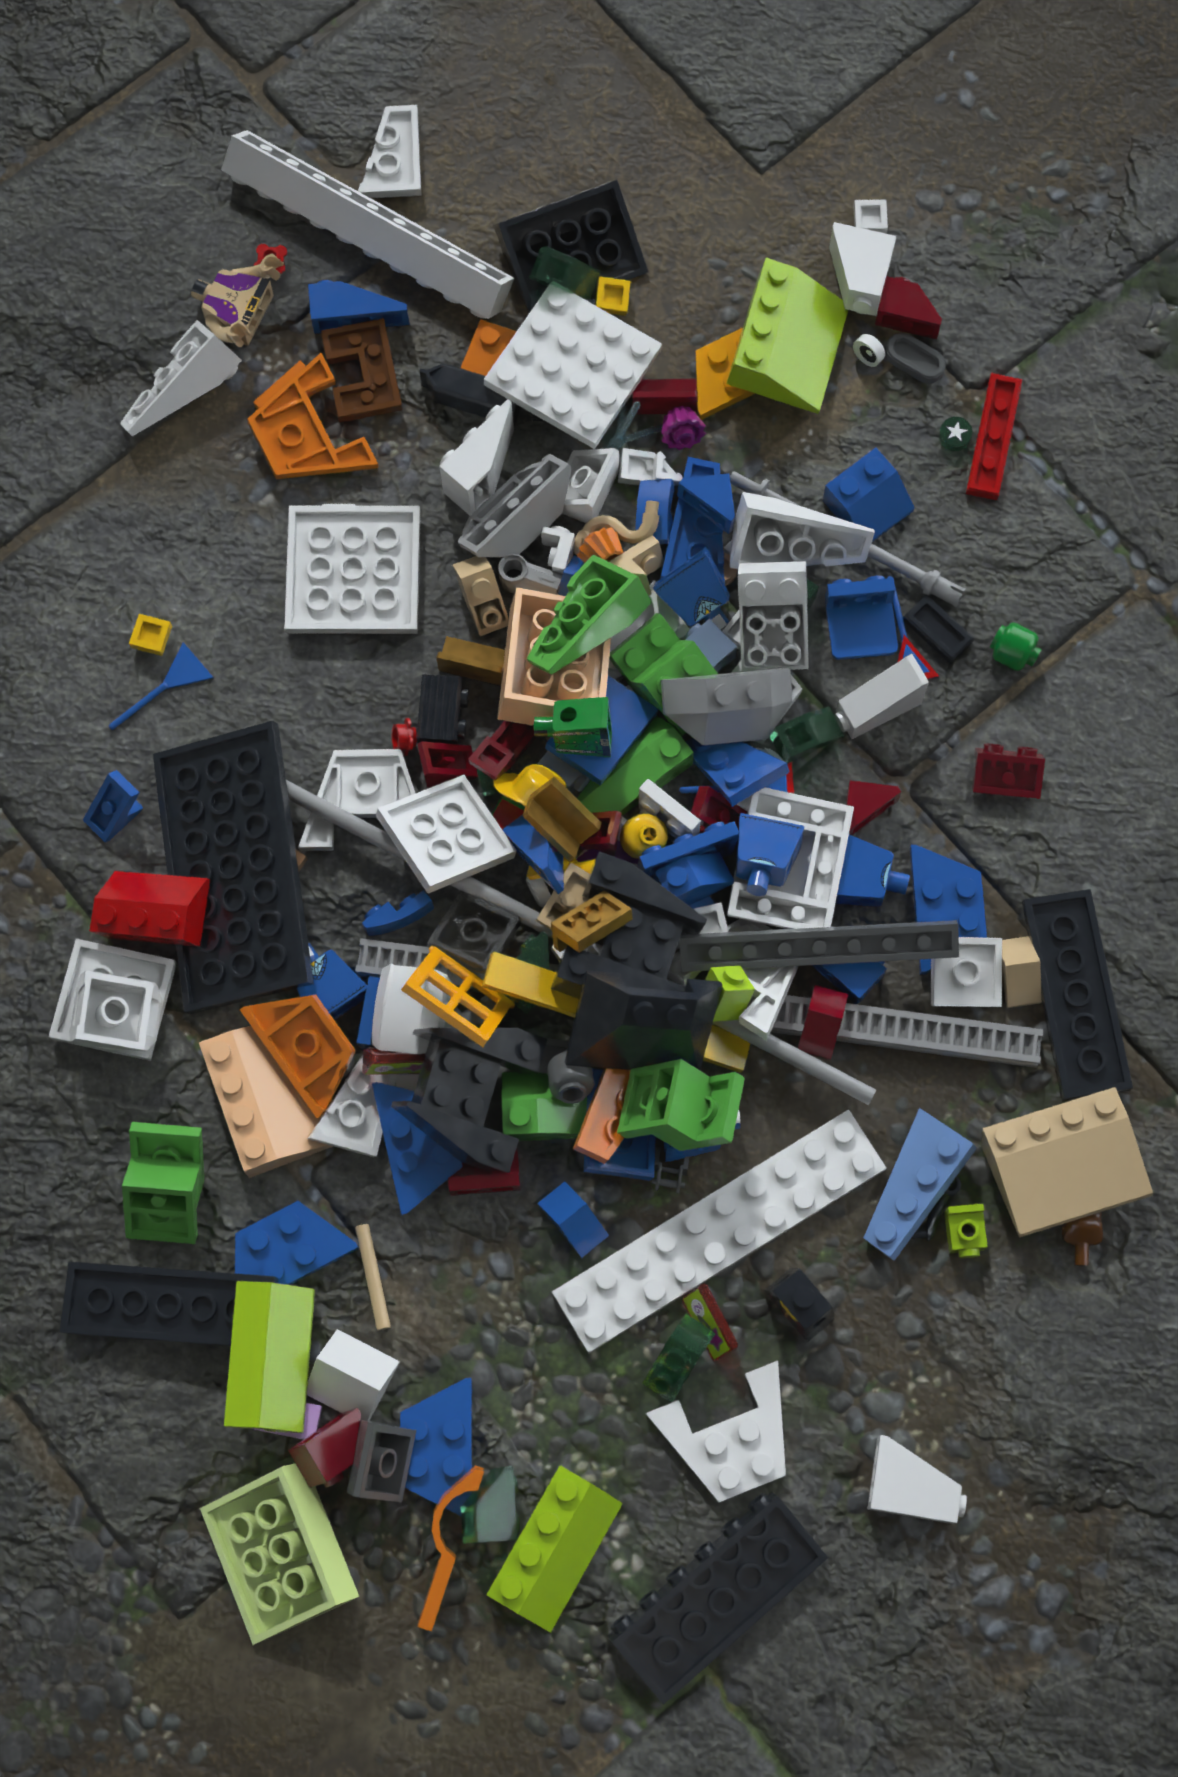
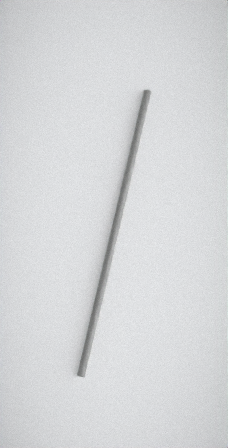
[286,780,876,1105]

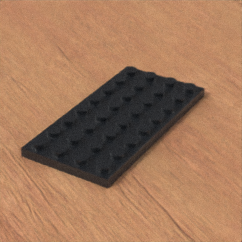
[153,721,314,1014]

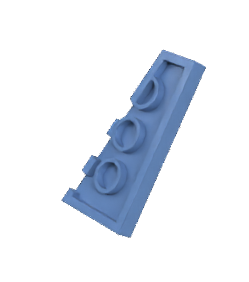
[864,1108,977,1261]

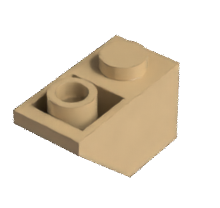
[453,556,509,636]

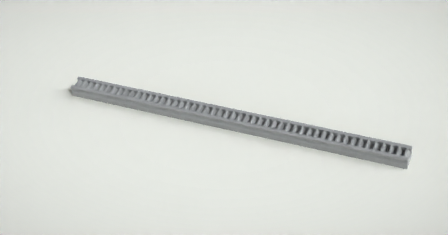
[355,938,1044,1068]

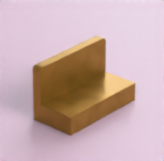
[436,636,505,686]
[523,777,601,861]

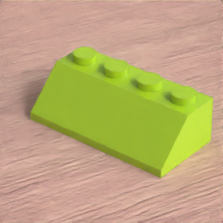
[487,1465,623,1633]

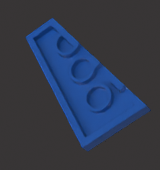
[661,457,725,584]

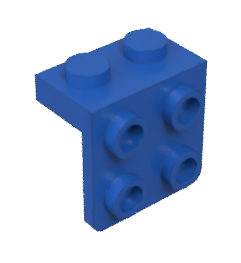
[825,576,898,660]

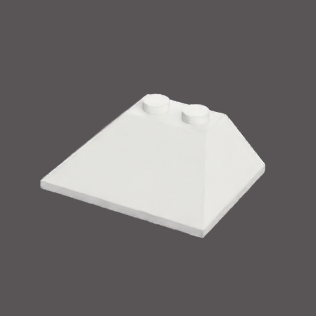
[727,787,854,929]

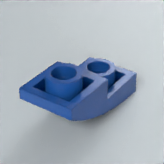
[636,478,675,544]
[362,890,434,936]

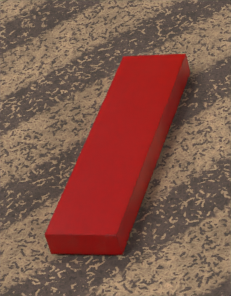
[965,373,1023,500]

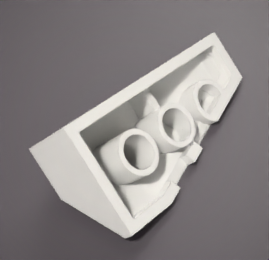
[120,320,242,436]
[729,492,875,569]

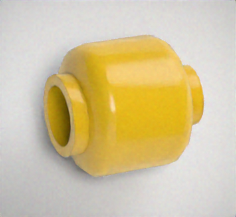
[620,814,668,859]

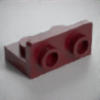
[972,743,1045,799]

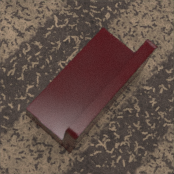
[632,379,698,414]
[448,1149,521,1196]

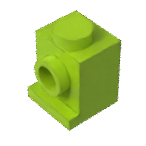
[944,1204,988,1258]

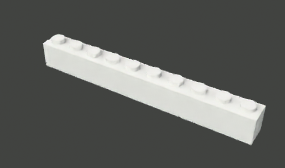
[221,130,514,319]

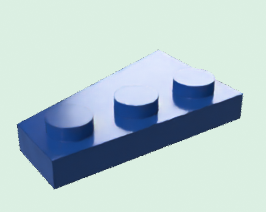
[685,737,790,807]
[637,821,740,877]

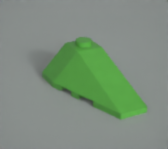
[577,716,694,816]

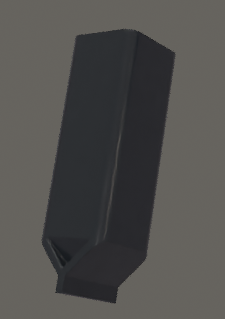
[419,363,521,426]

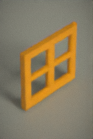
[401,946,515,1047]

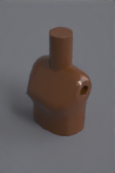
[1062,1212,1103,1266]

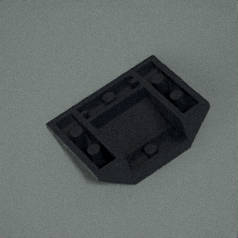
[564,970,723,1070]

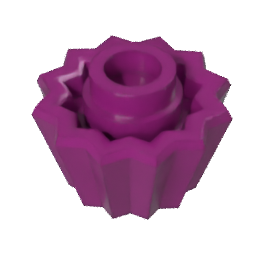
[661,405,706,450]

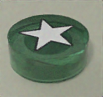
[939,417,973,451]

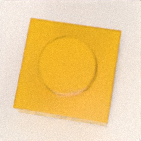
[595,277,631,316]
[129,614,172,656]

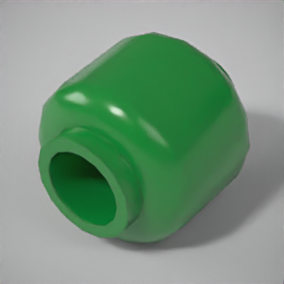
[989,622,1042,671]

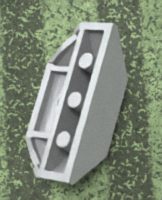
[458,454,572,557]
[661,668,792,745]

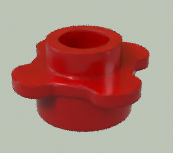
[254,244,288,274]
[391,718,417,756]

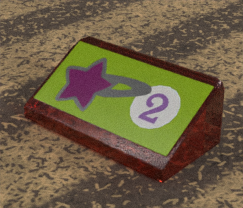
[362,1048,426,1075]
[682,1283,738,1361]

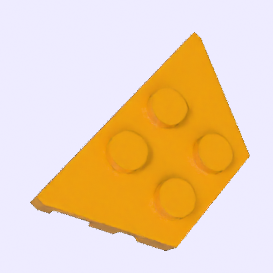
[695,327,755,420]

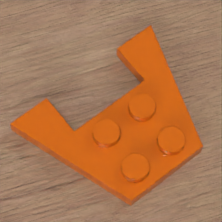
[247,353,378,479]

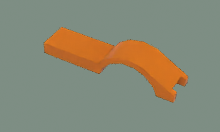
[418,1465,484,1632]

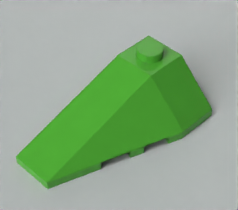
[527,555,652,675]
[502,1072,587,1141]

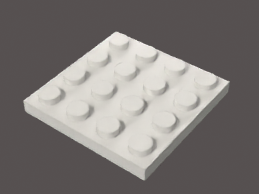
[484,281,662,449]
[284,506,421,634]

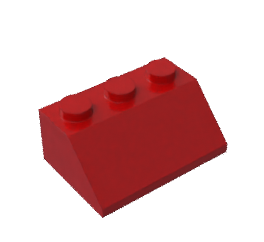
[89,871,210,947]

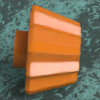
[577,527,623,563]

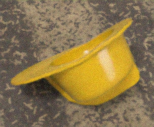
[493,764,566,807]

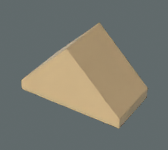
[1002,936,1042,1008]

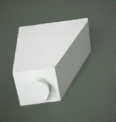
[829,222,896,316]
[834,654,929,739]
[867,1435,967,1524]

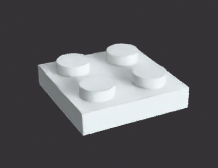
[639,779,701,842]
[931,937,1002,1007]

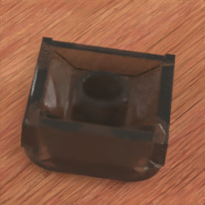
[427,890,521,974]

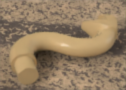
[574,501,660,555]

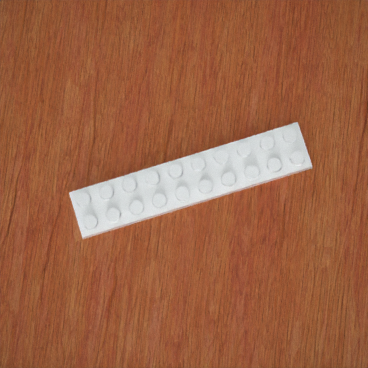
[552,1110,887,1353]

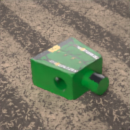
[534,697,612,757]

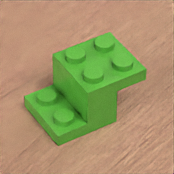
[609,613,718,736]
[617,1059,745,1151]
[122,1122,204,1244]

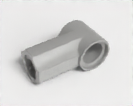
[498,554,562,595]

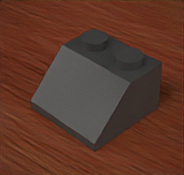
[347,1420,416,1503]

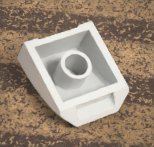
[372,963,452,1054]
[69,971,162,1051]

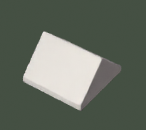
[562,448,619,523]
[307,1329,400,1423]

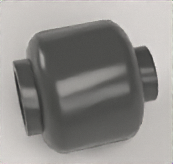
[547,1051,594,1104]

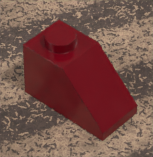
[875,276,942,339]
[288,1408,361,1488]

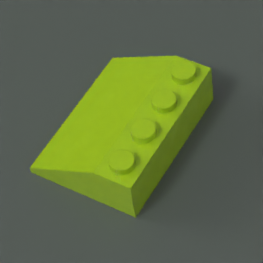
[726,258,848,414]

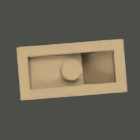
[609,535,664,596]
[536,863,589,930]

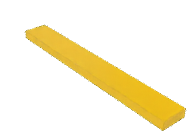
[482,952,750,1073]

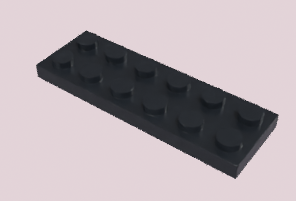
[1022,889,1133,1101]
[60,1261,278,1346]

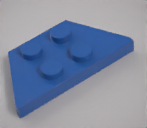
[910,845,987,975]
[372,1082,463,1215]
[235,1201,359,1285]
[400,1378,472,1519]

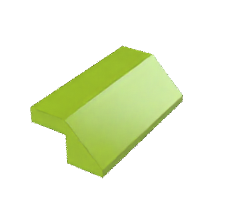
[224,1281,315,1433]

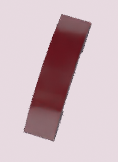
[468,721,537,780]

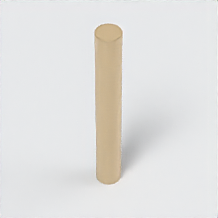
[355,1224,391,1330]

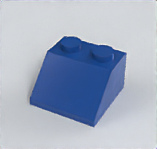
[823,448,915,542]

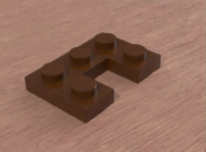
[321,318,403,423]

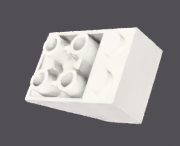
[439,399,514,516]
[738,561,808,671]

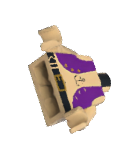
[191,254,284,347]

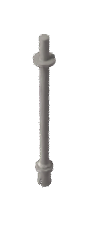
[730,471,966,607]

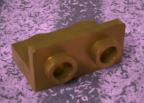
[551,891,633,952]

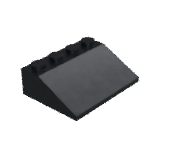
[493,180,649,313]

